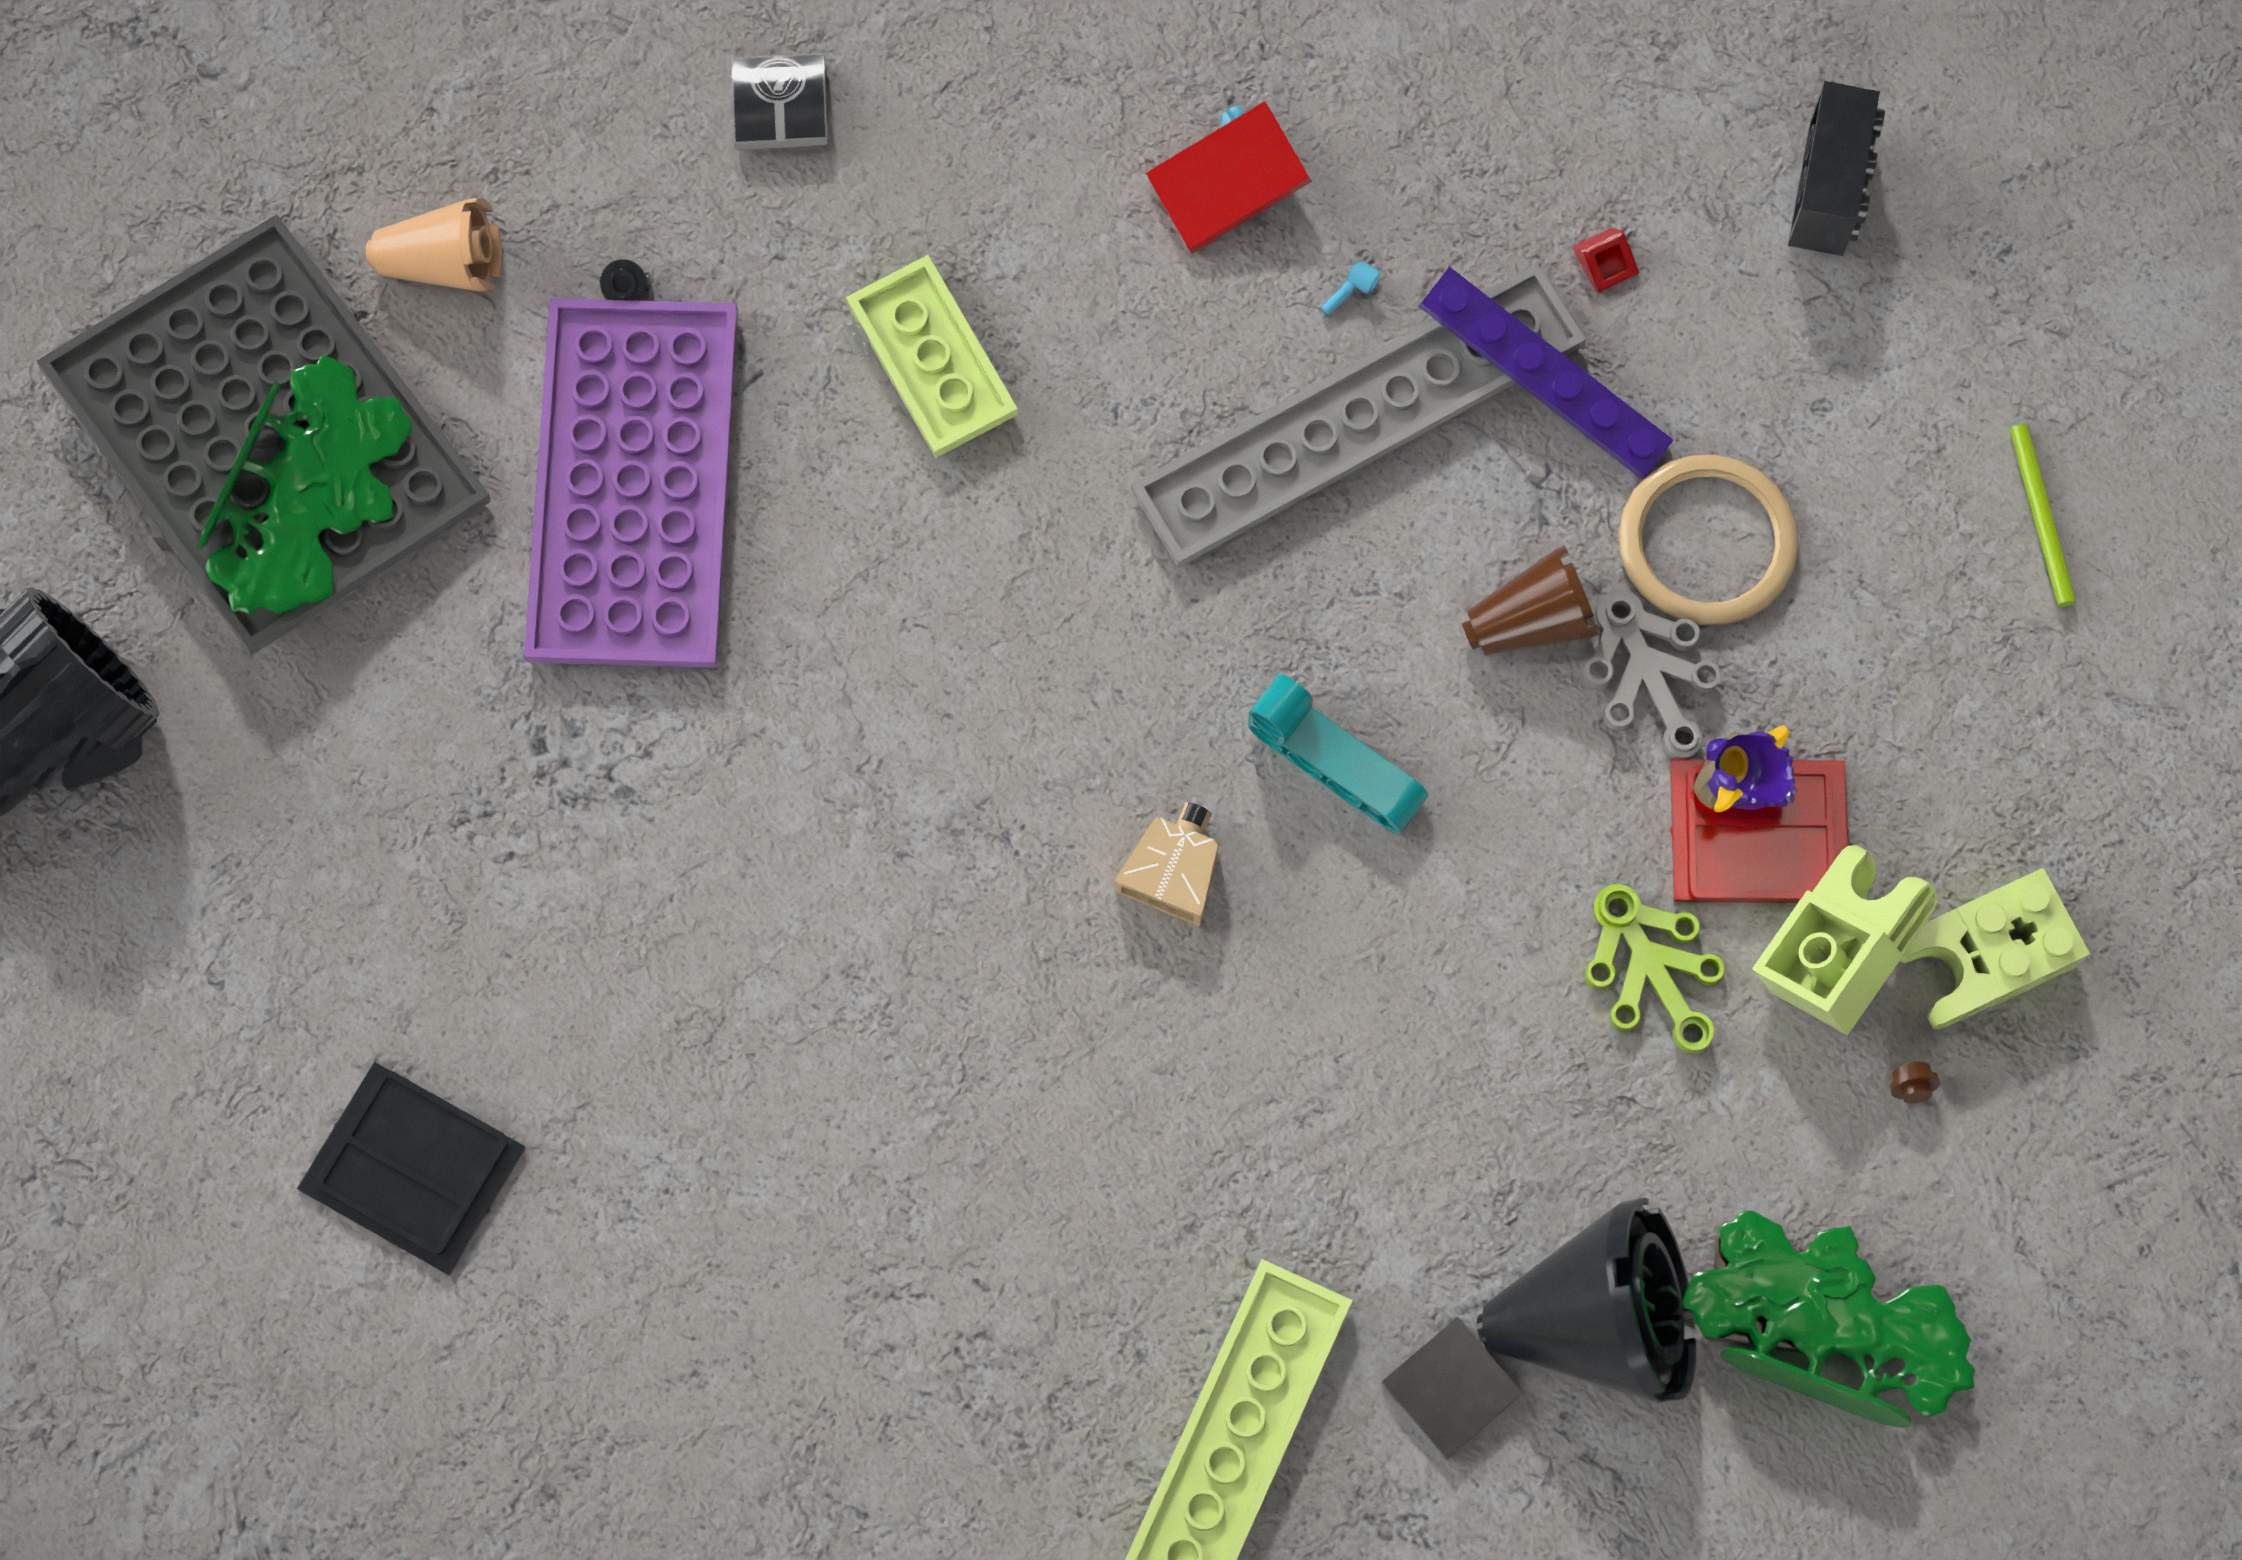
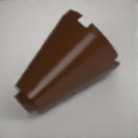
[1462,545,1601,655]

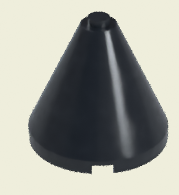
[1477,1198,1697,1403]

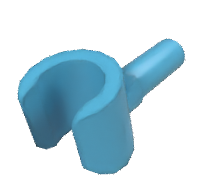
[1320,262,1380,316]

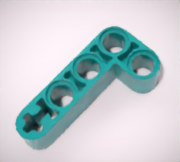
[1248,673,1429,834]

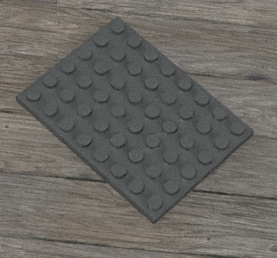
[37,214,491,656]

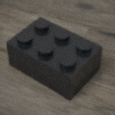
[1788,81,1885,256]

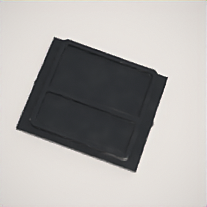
[297,1062,526,1276]

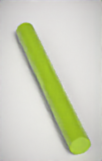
[2010,424,2077,607]

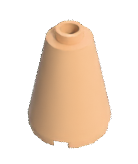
[366,198,502,292]

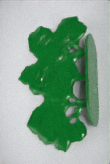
[196,355,412,614]
[1682,1210,1975,1428]

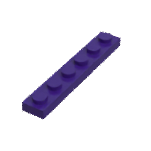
[1418,266,1673,480]

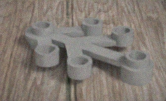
[1583,589,1721,759]

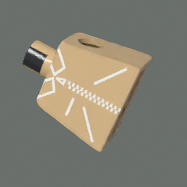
[1115,802,1219,927]

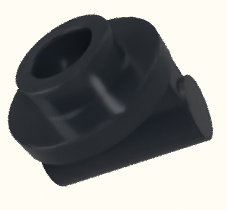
[600,259,650,301]

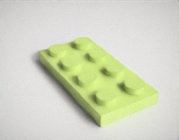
[846,255,1018,458]

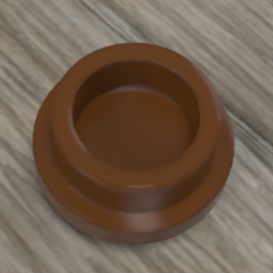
[1890,1062,1940,1104]

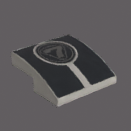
[732,53,828,150]

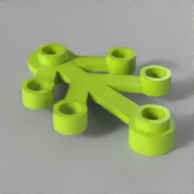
[1585,884,1725,1054]

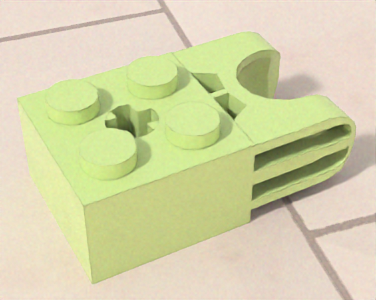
[1752,845,1937,1036]
[1900,867,2090,1030]

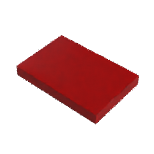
[1146,101,1312,254]

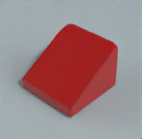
[1573,228,1639,293]

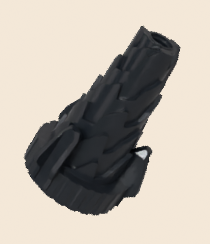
[0,587,160,817]

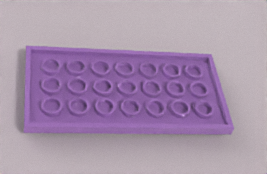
[524,298,738,668]

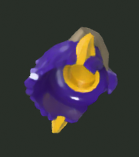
[1693,725,1797,812]

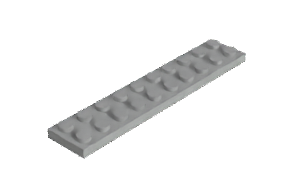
[1131,263,1586,568]

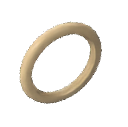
[1618,454,1799,625]

